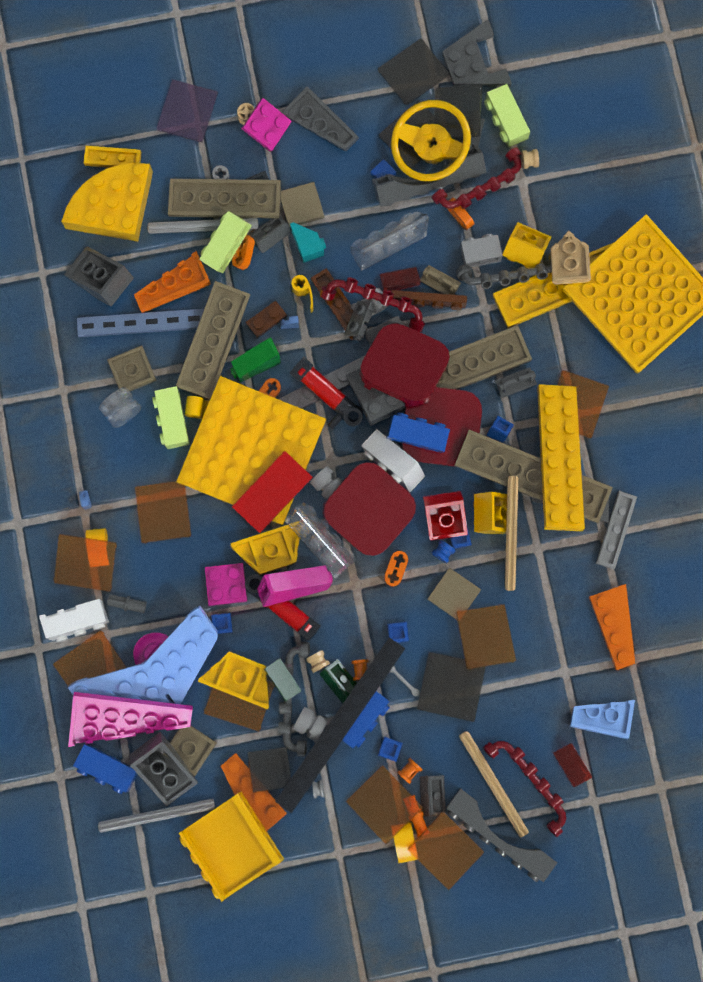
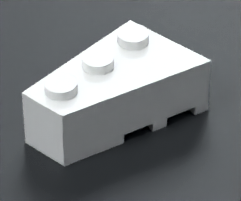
[361,429,425,493]
[39,599,109,643]

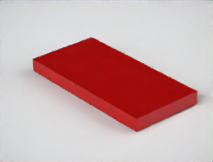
[232,451,313,533]

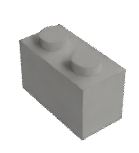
[460,234,503,268]

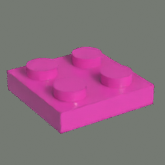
[241,98,292,151]
[205,563,248,606]

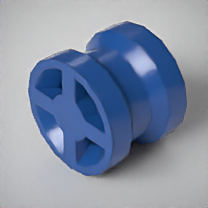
[431,540,456,564]

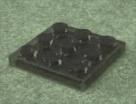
[417,652,486,722]

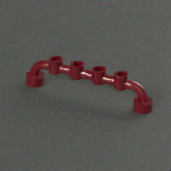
[431,147,522,209]
[320,277,425,332]
[483,741,566,837]

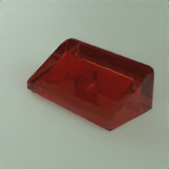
[380,267,420,291]
[553,743,592,787]

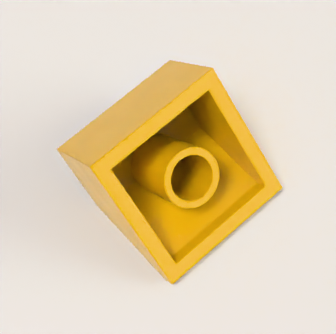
[502,222,551,269]
[474,492,507,534]

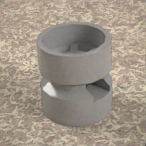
[310,466,342,499]
[293,707,329,742]

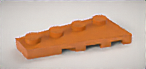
[134,251,211,313]
[589,584,635,670]
[221,753,287,831]

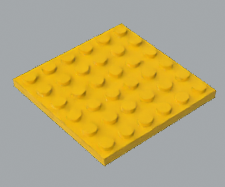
[562,214,703,374]
[176,376,326,525]

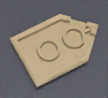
[551,231,591,285]

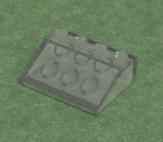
[351,212,429,271]
[285,502,356,579]

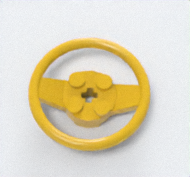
[391,100,471,181]

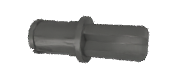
[107,594,147,614]

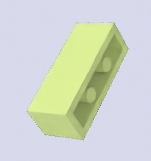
[484,84,530,147]
[199,211,252,273]
[152,386,190,449]

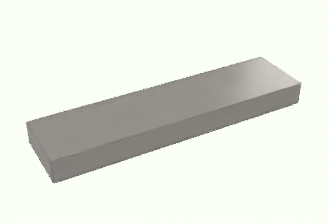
[595,491,637,570]

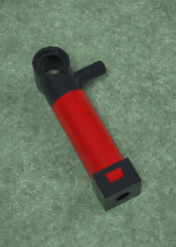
[290,356,363,429]
[245,570,321,642]

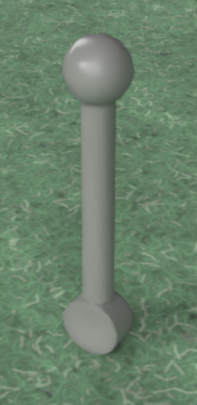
[390,666,419,696]

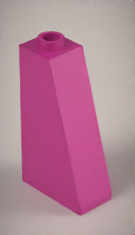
[257,565,333,607]

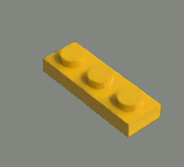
[84,146,142,168]

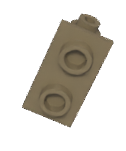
[420,265,461,295]

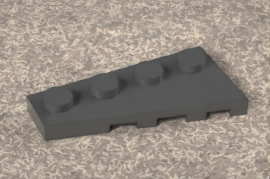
[281,87,359,151]

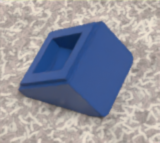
[487,416,514,443]

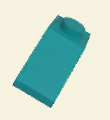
[290,222,326,263]

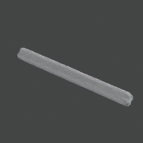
[147,218,259,234]
[98,799,215,833]

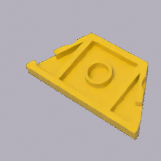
[230,521,301,575]
[198,651,269,709]

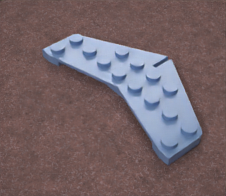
[68,605,218,704]

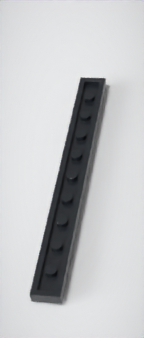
[275,637,405,813]

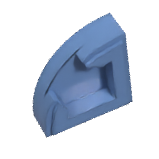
[280,316,299,329]
[79,490,92,510]

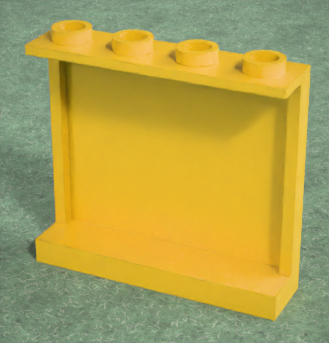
[179,791,284,902]

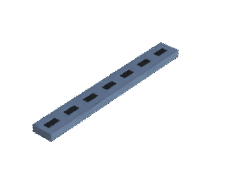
[77,309,204,338]

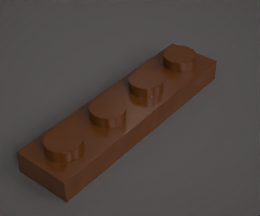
[311,268,367,341]
[392,290,467,310]

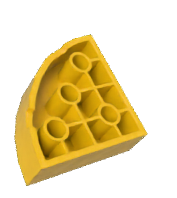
[61,163,153,242]

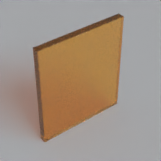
[558,370,609,438]
[135,481,192,544]
[54,534,117,592]
[456,604,516,669]
[53,630,128,686]
[204,680,275,731]
[346,766,423,844]
[407,812,484,890]

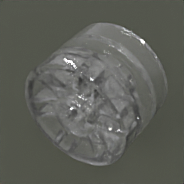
[99,387,142,428]

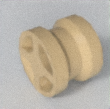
[237,103,254,125]
[521,149,539,169]
[306,650,330,673]

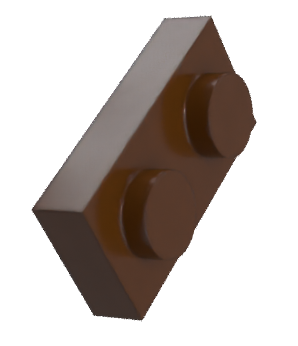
[246,301,287,339]

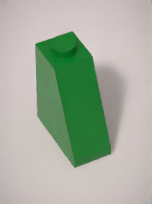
[230,337,281,383]

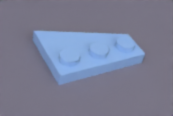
[570,700,635,739]

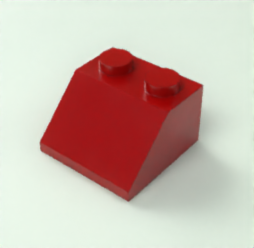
[423,491,468,541]

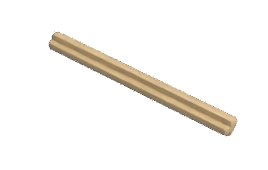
[505,476,519,591]
[459,731,529,837]

